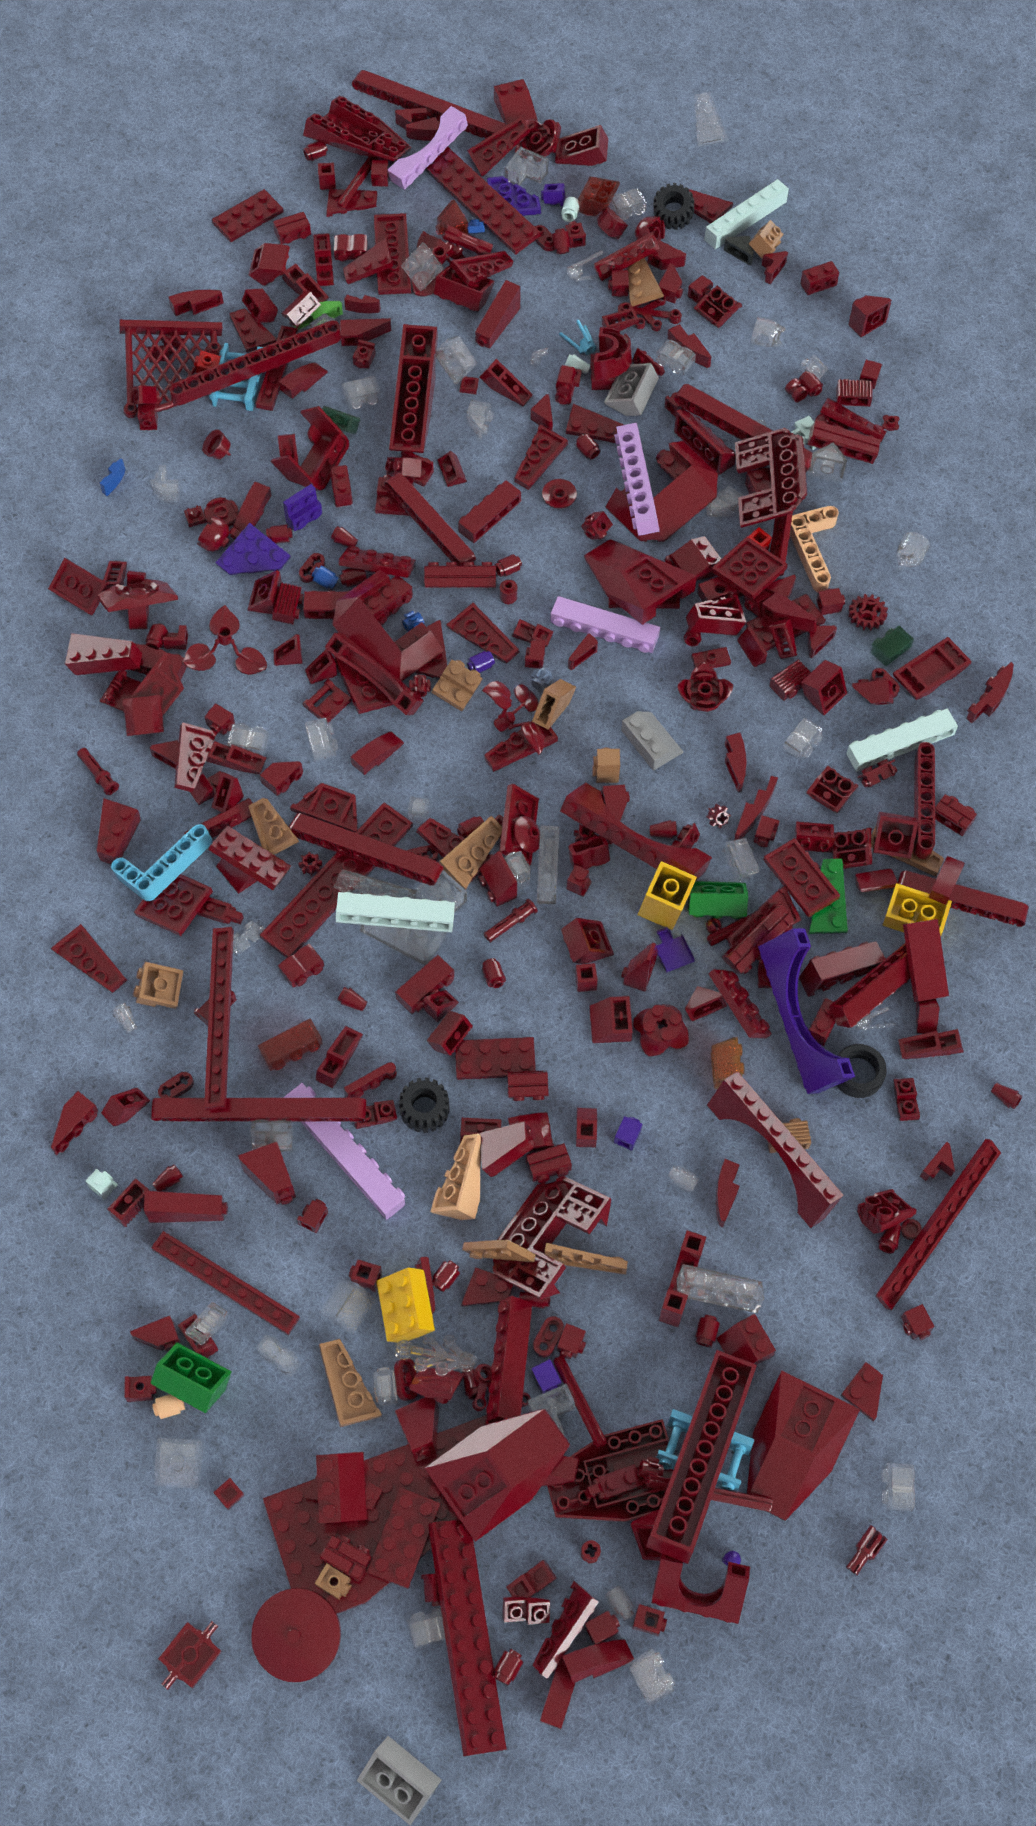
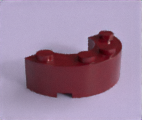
[594,327,632,381]

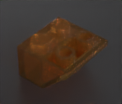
[710,1037,744,1089]

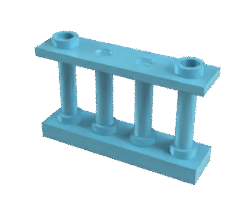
[209,343,263,411]
[656,1409,754,1492]

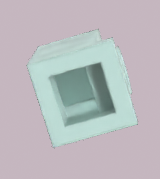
[86,1169,118,1200]

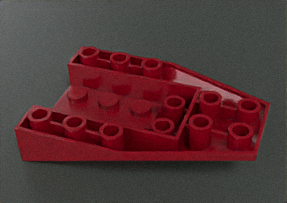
[303,95,411,162]
[584,539,696,625]
[746,1371,860,1521]
[425,1408,570,1542]
[547,1419,673,1522]

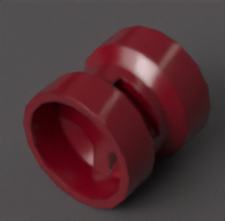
[785,378,808,403]

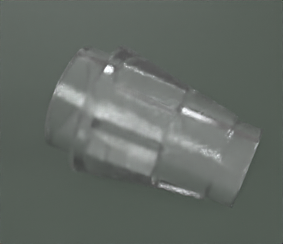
[112,1003,138,1033]

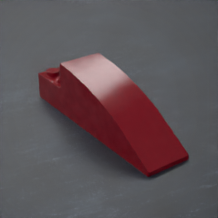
[389,324,438,453]

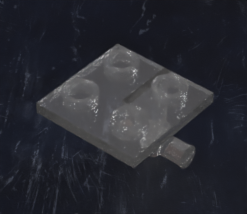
[401,242,444,291]

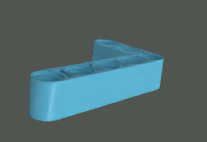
[111,824,212,901]

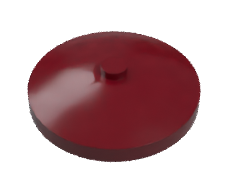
[251,1588,341,1682]

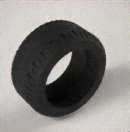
[836,1044,887,1098]

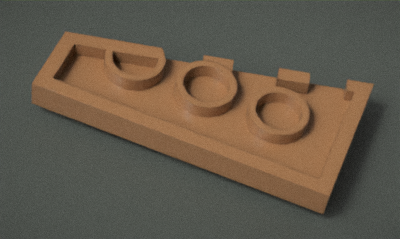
[439,816,502,891]
[319,1339,382,1427]

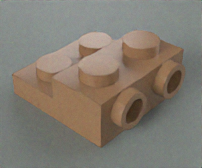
[431,660,483,711]
[133,962,183,1009]

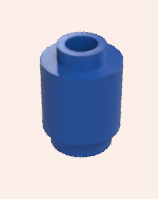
[311,565,339,590]

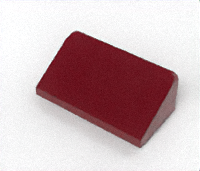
[437,451,467,487]
[737,626,767,667]
[855,868,898,892]

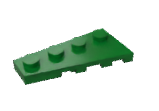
[809,859,848,934]

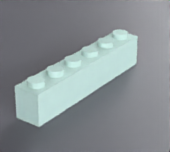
[704,179,789,249]
[847,708,958,772]
[336,892,455,932]

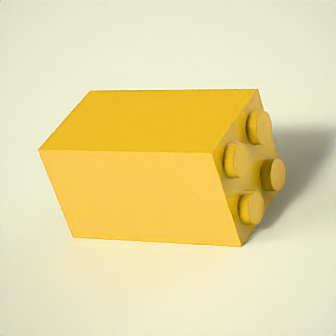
[637,861,697,930]

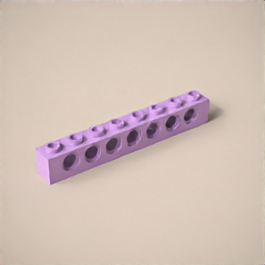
[614,423,659,536]

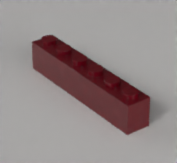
[829,943,911,1028]
[486,1295,532,1423]

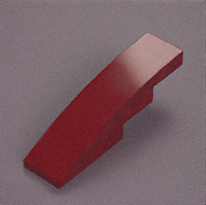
[313,233,334,286]
[206,741,267,774]
[734,776,778,843]

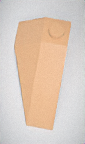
[430,1134,481,1220]

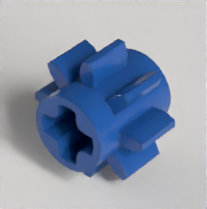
[402,611,424,632]

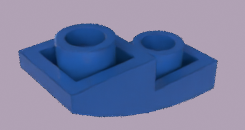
[466,219,485,234]
[99,458,126,496]

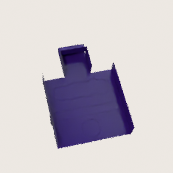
[657,927,695,973]

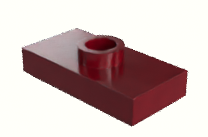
[691,647,731,668]

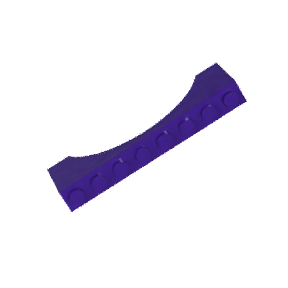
[758,928,855,1094]

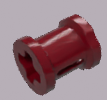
[581,1540,601,1564]

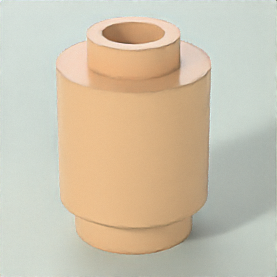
[152,1394,185,1419]

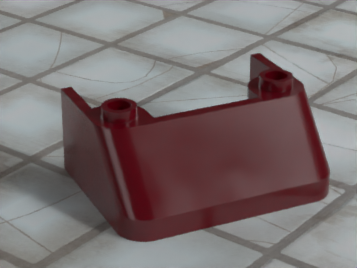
[270,406,349,491]

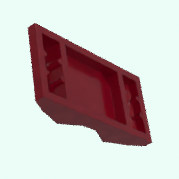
[98,579,178,612]
[892,637,972,700]

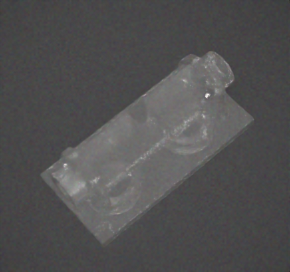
[233,920,265,955]

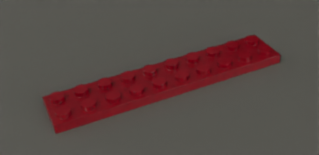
[425,146,541,255]
[260,802,413,958]
[428,1520,507,1757]

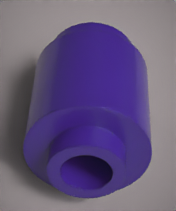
[467,651,495,673]

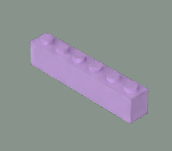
[551,596,660,653]

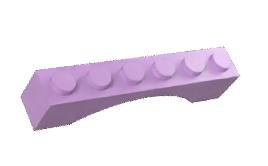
[388,106,468,190]

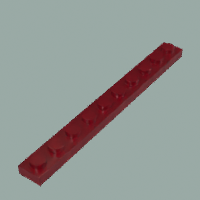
[204,927,234,1110]
[876,1139,1001,1311]

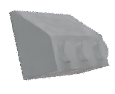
[604,363,659,416]
[621,711,683,771]
[357,1736,442,1825]

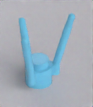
[559,320,597,355]

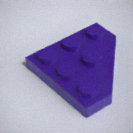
[487,176,541,216]
[215,523,291,575]

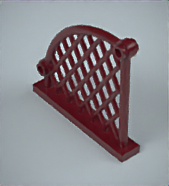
[119,319,222,418]

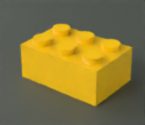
[882,883,952,937]
[376,1267,435,1343]

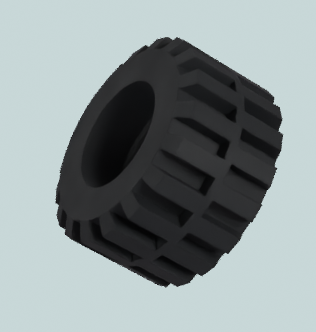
[653,183,694,230]
[399,1077,450,1133]

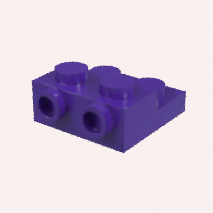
[283,484,322,532]

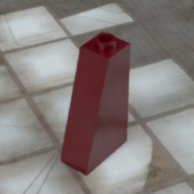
[475,280,521,349]
[144,1191,228,1223]

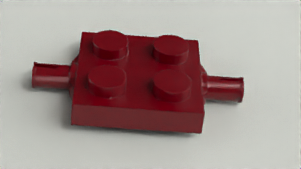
[158,1621,222,1690]

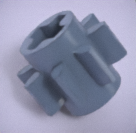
[530,668,553,691]

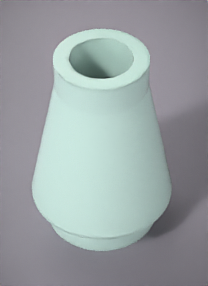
[565,354,591,374]

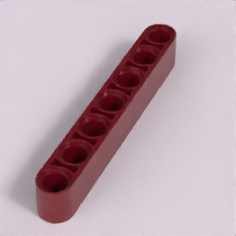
[384,472,476,566]
[914,742,935,859]
[898,871,1029,927]

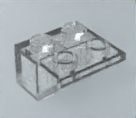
[435,335,478,385]
[626,1648,675,1707]

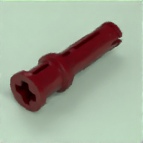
[77,748,119,795]
[483,898,538,943]

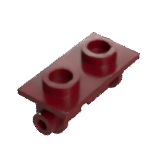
[632,348,665,376]
[857,759,897,787]
[671,823,700,848]

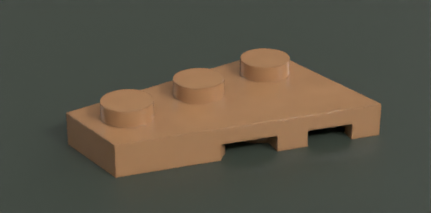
[248,798,299,855]
[462,1240,536,1262]

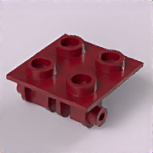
[100,670,141,711]

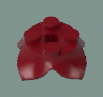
[515,119,557,161]
[677,662,734,712]
[633,1004,689,1057]

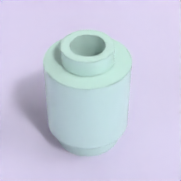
[561,197,580,222]

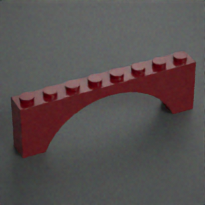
[560,782,712,881]
[707,1072,844,1228]

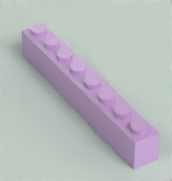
[283,1083,405,1220]

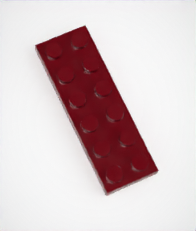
[374,213,411,295]

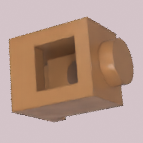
[315,1563,351,1600]

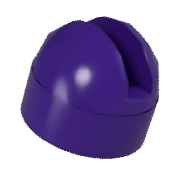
[722,1551,741,1565]

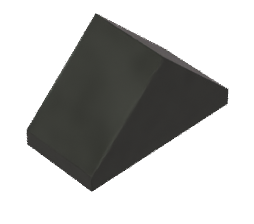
[724,236,754,266]

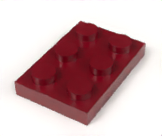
[48,558,109,615]

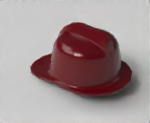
[202,429,231,460]

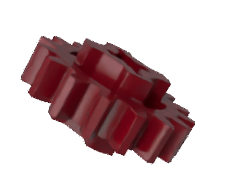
[848,594,888,631]

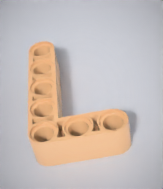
[790,506,839,592]

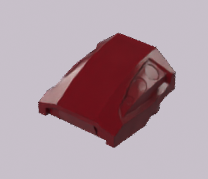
[694,285,742,328]
[123,695,164,736]
[806,765,859,813]
[833,827,872,869]
[508,1112,554,1152]
[857,1189,917,1234]
[409,1368,464,1404]

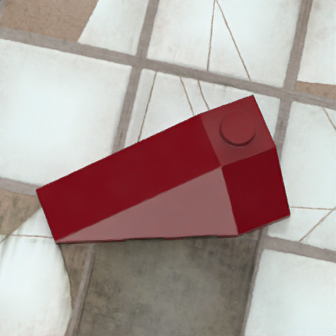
[621,942,658,992]

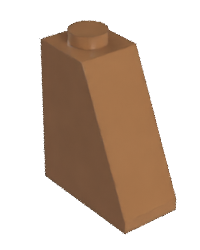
[532,679,576,729]

